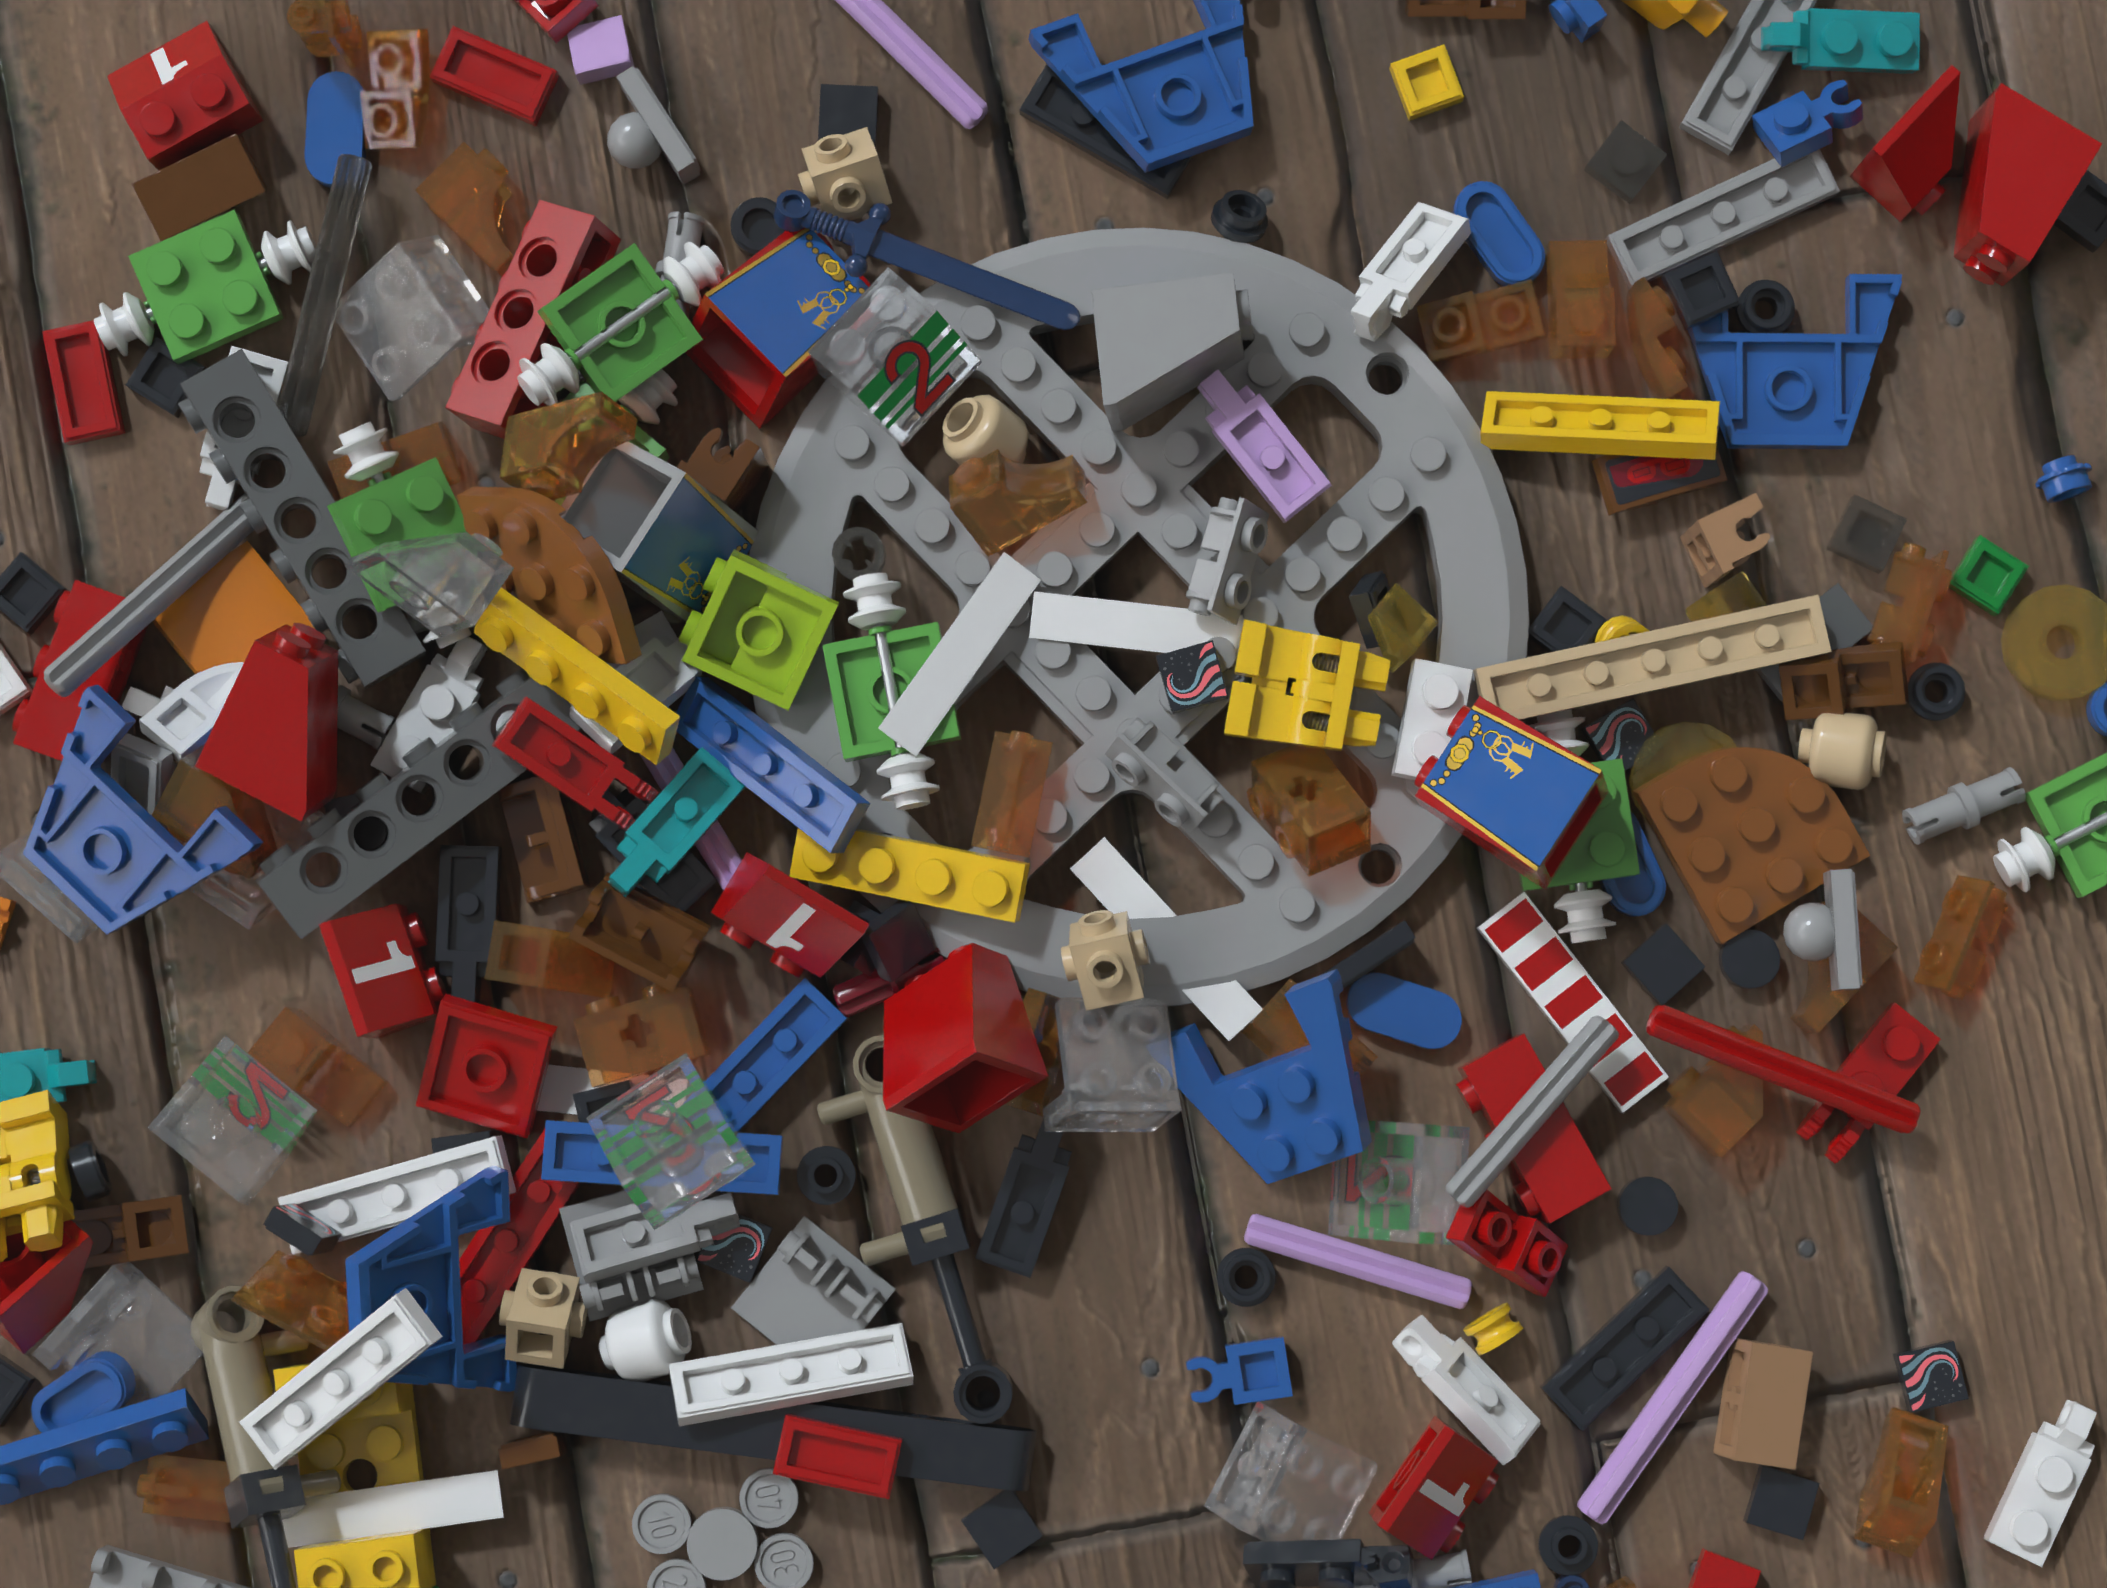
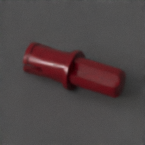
[833,948,944,1017]

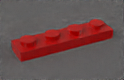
[459,1129,582,1345]

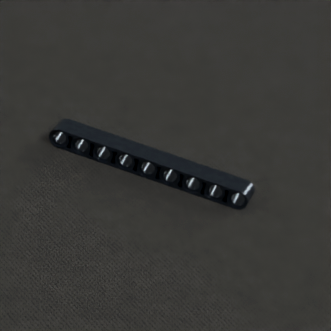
[510,1364,1037,1491]

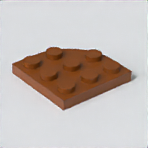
[457,487,642,664]
[1632,746,1870,944]

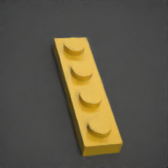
[1480,391,1720,460]
[474,584,680,766]
[789,828,1030,923]

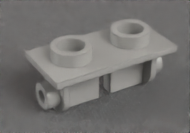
[1186,497,1269,625]
[1105,717,1224,834]

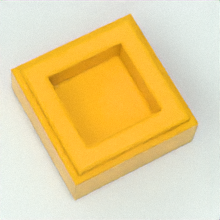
[1389,44,1464,121]

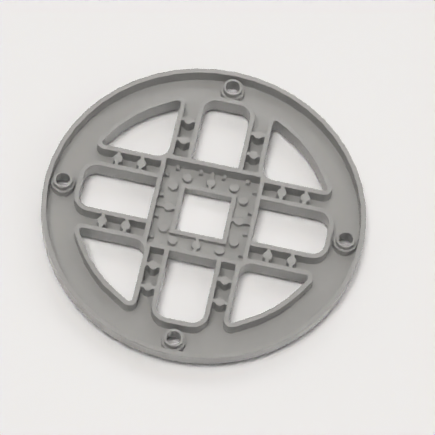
[749,228,1529,1008]

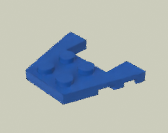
[1028,0,1254,173]
[1688,274,1902,449]
[23,685,263,934]
[1144,969,1372,1184]
[345,1165,517,1392]

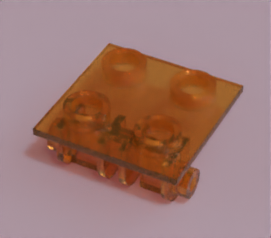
[232,1250,349,1351]

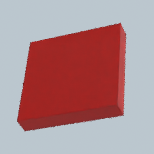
[415,994,558,1138]

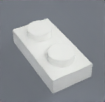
[1391,658,1473,780]

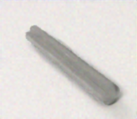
[1446,1015,1619,1208]

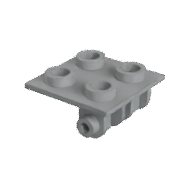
[559,1186,704,1321]
[731,1216,895,1345]

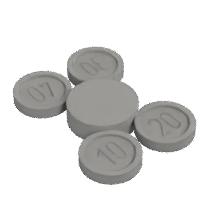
[632,1468,814,1588]

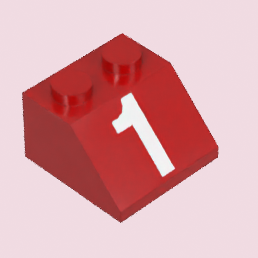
[107,21,264,171]
[711,852,870,978]
[318,903,447,1039]
[1368,1416,1499,1560]

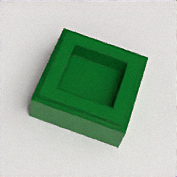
[1945,535,2029,616]

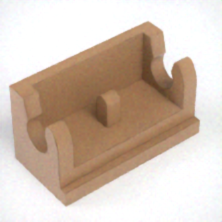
[1680,493,1770,589]
[1713,1338,1813,1470]

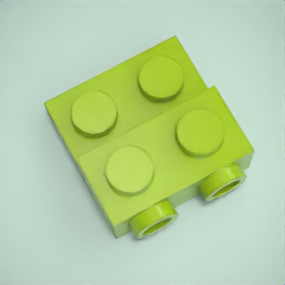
[678,549,839,711]

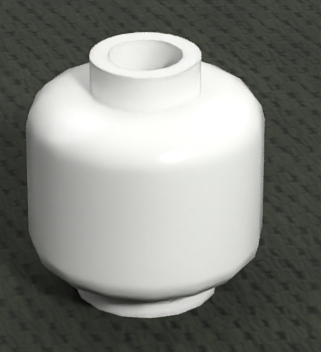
[599,1299,692,1382]

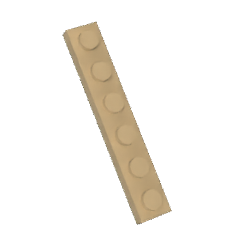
[1473,595,1832,720]

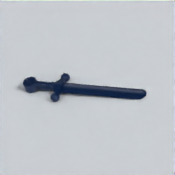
[774,190,1080,330]

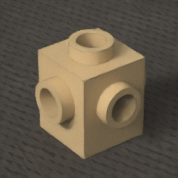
[798,127,893,221]
[1061,910,1150,1011]
[499,1268,588,1369]

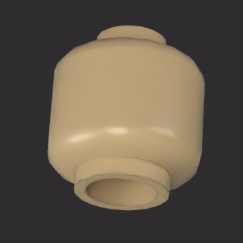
[942,395,1029,481]
[1798,713,1887,790]

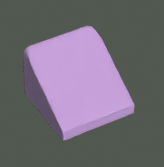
[567,15,635,85]

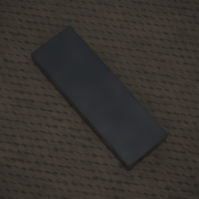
[1019,64,1194,199]
[1540,1266,1710,1431]

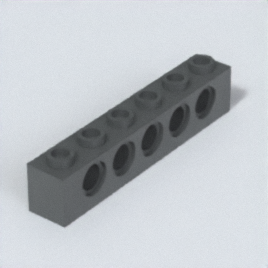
[178,349,426,690]
[255,668,581,939]

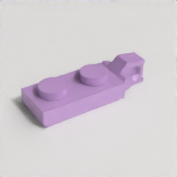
[1197,369,1332,523]

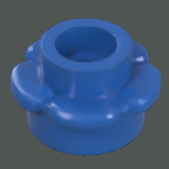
[2035,455,2092,503]

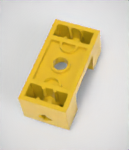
[273,1363,436,1588]

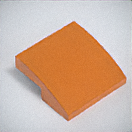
[152,541,314,674]

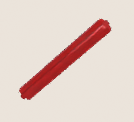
[1646,1005,1921,1134]

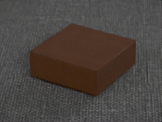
[498,1431,568,1470]

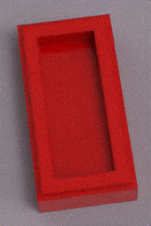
[430,26,560,127]
[42,320,125,446]
[773,1414,903,1499]

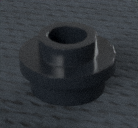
[1211,190,1268,243]
[1736,280,1795,333]
[1907,662,1965,721]
[797,1146,856,1205]
[1217,1248,1276,1307]
[1538,1515,1598,1576]

